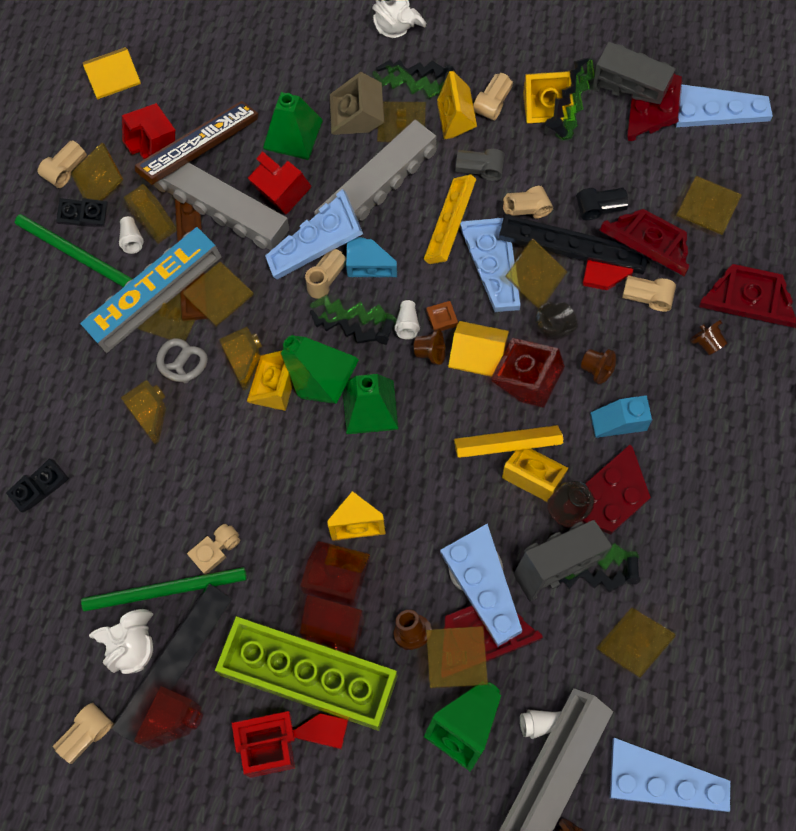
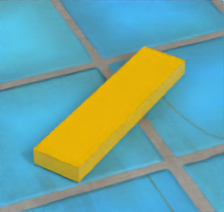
[424,174,476,264]
[454,425,563,458]

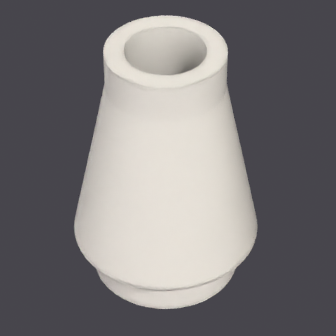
[119,216,144,254]
[395,300,420,339]
[520,710,561,739]

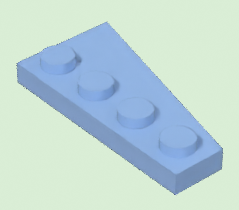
[675,84,773,127]
[265,189,363,279]
[459,218,520,312]
[440,524,522,647]
[610,738,730,812]

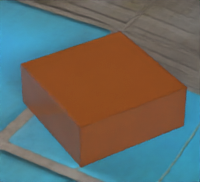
[426,301,458,332]

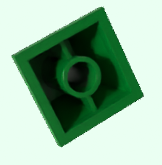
[263,92,323,160]
[281,335,359,404]
[343,374,398,434]
[424,682,501,772]

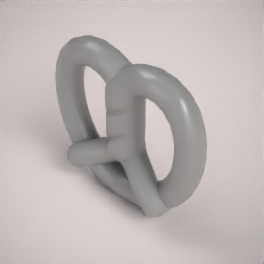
[156,338,208,383]

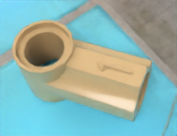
[473,73,513,121]
[38,141,87,188]
[503,186,553,219]
[305,249,347,299]
[622,276,676,312]
[53,703,113,764]

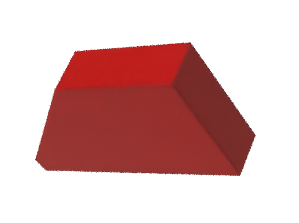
[582,260,633,290]
[293,713,348,750]

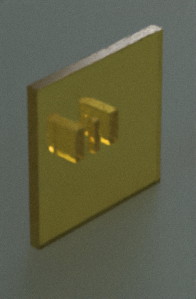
[377,102,426,142]
[71,143,123,200]
[676,176,742,235]
[505,239,567,309]
[183,262,254,326]
[138,293,195,341]
[597,608,676,678]
[426,627,488,688]

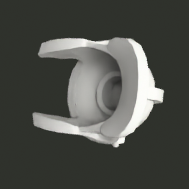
[372,0,427,38]
[89,609,153,674]

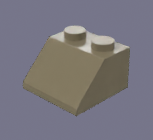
[330,72,384,135]

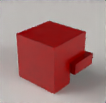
[122,103,176,160]
[248,151,312,215]
[232,711,295,778]

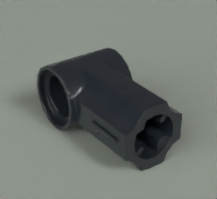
[576,188,628,221]

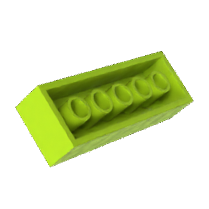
[215,616,398,731]

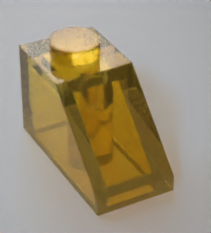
[123,184,177,244]
[219,327,262,391]
[121,380,166,444]

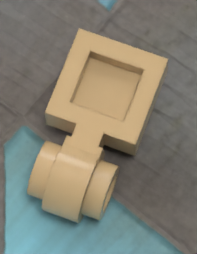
[187,524,240,574]

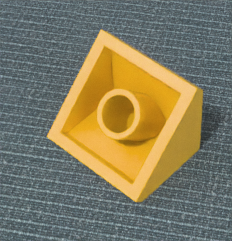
[83,47,141,99]
[437,71,477,139]
[523,71,574,123]
[448,321,509,378]
[247,351,293,411]
[502,448,568,503]
[328,491,385,541]

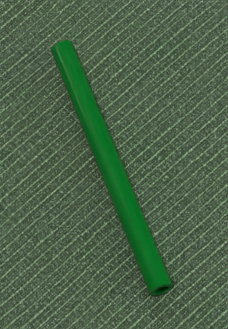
[15,214,132,287]
[81,567,247,612]

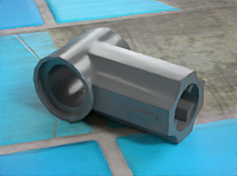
[456,149,505,181]

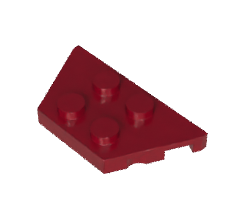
[628,74,682,141]
[599,209,689,276]
[699,264,796,328]
[556,445,651,535]
[441,606,543,680]

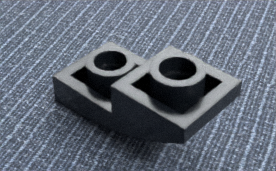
[56,198,108,226]
[6,458,69,513]

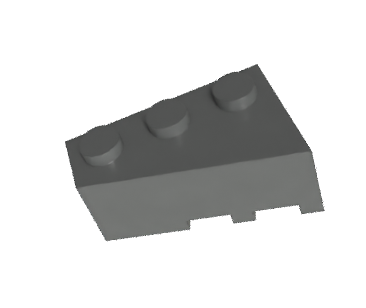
[592,42,676,104]
[513,520,612,602]

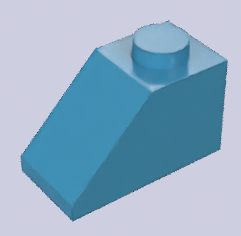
[346,237,397,277]
[590,395,652,438]

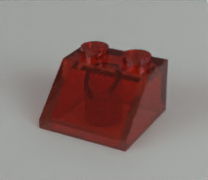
[491,338,565,408]
[300,541,370,607]
[300,595,365,654]
[134,686,203,750]

